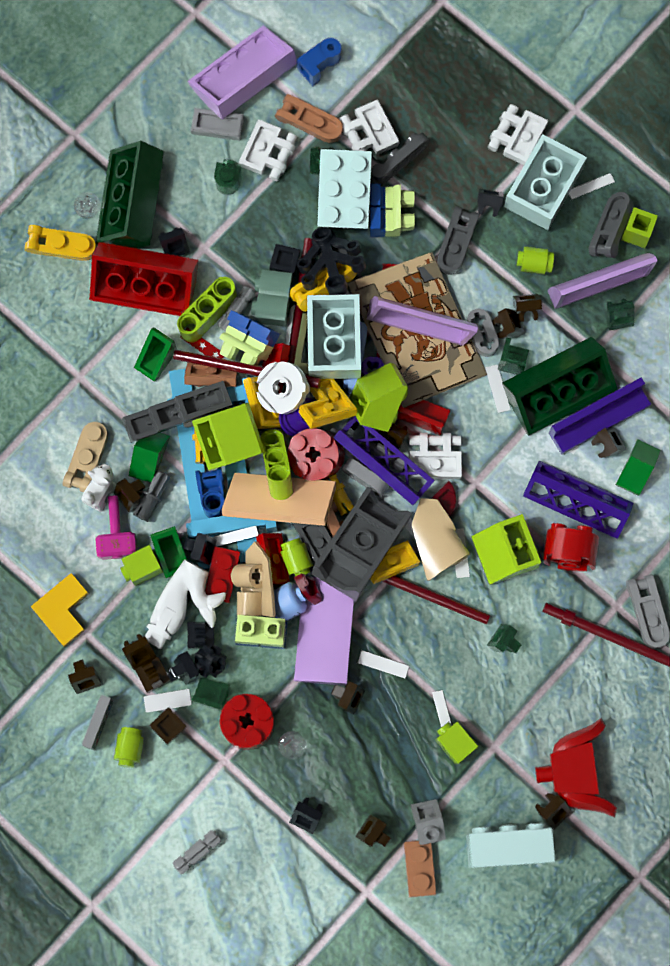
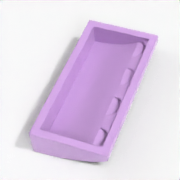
[188,26,297,119]
[548,253,657,309]
[366,296,478,346]
[294,577,354,686]

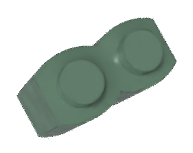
[251,270,293,327]

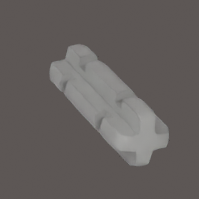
[218,286,255,331]
[361,437,405,472]
[173,830,221,874]

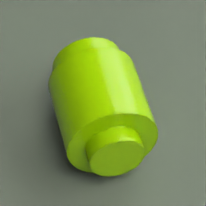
[516,246,554,274]
[281,537,313,576]
[114,727,144,768]

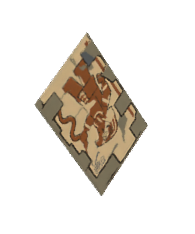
[347,252,487,408]

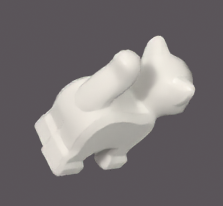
[81,464,116,512]

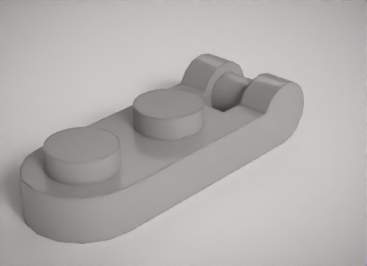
[626,574,670,649]

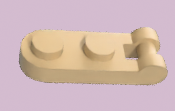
[62,422,108,492]

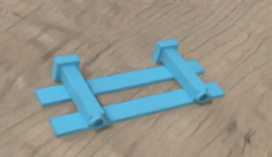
[167,368,277,569]

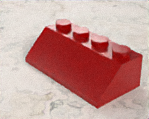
[89,242,198,316]

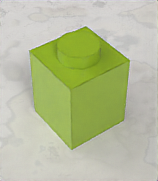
[621,207,658,248]
[120,545,163,586]
[435,721,478,764]

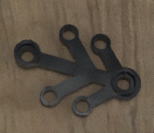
[297,227,366,295]

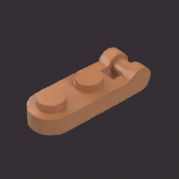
[274,94,343,143]

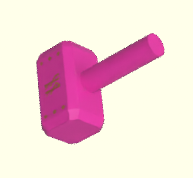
[95,496,138,560]

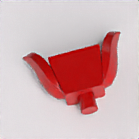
[535,717,617,818]

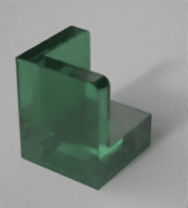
[498,337,529,375]
[190,677,231,712]

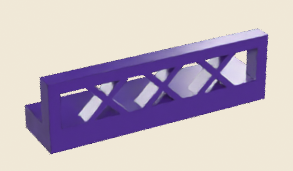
[549,377,651,455]
[333,416,435,505]
[523,461,634,539]

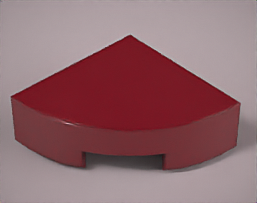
[431,481,456,517]
[294,573,322,605]

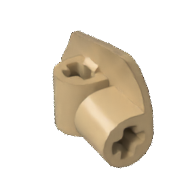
[411,498,470,581]
[231,542,276,617]

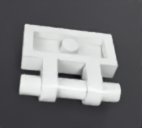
[339,100,399,155]
[488,105,548,165]
[239,119,297,181]
[409,433,462,479]

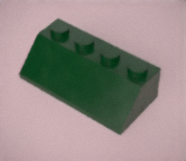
[95,141,164,249]
[502,337,618,436]

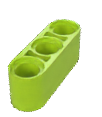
[177,277,238,343]
[260,429,293,500]

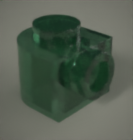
[214,159,242,195]

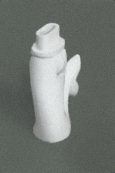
[145,559,226,649]

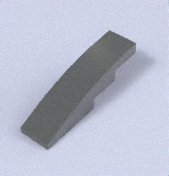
[122,381,232,443]

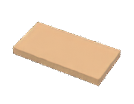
[222,473,336,526]

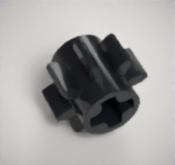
[194,645,227,678]

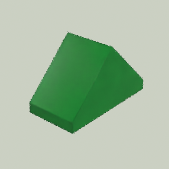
[134,327,177,381]
[128,433,170,483]
[615,439,661,496]
[150,526,187,578]

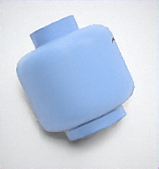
[274,582,307,621]

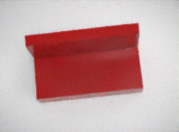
[397,400,450,435]

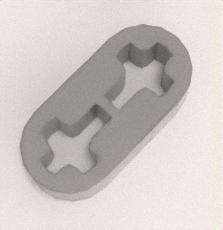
[467,308,499,357]
[341,458,389,497]

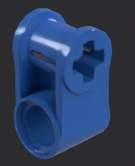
[195,467,225,518]

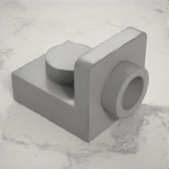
[411,799,446,845]

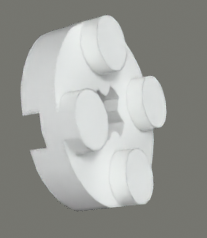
[257,362,310,415]

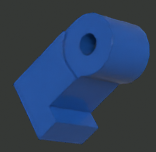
[297,37,341,87]

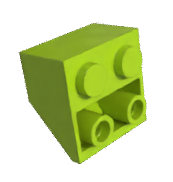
[349,363,408,432]
[192,402,265,470]
[471,514,541,585]

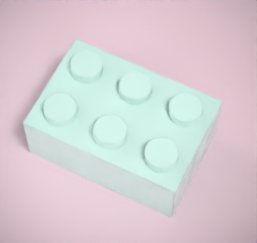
[504,134,587,230]
[317,149,372,229]
[307,294,361,379]
[466,823,555,868]

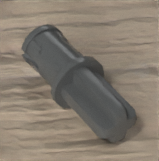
[133,471,170,522]

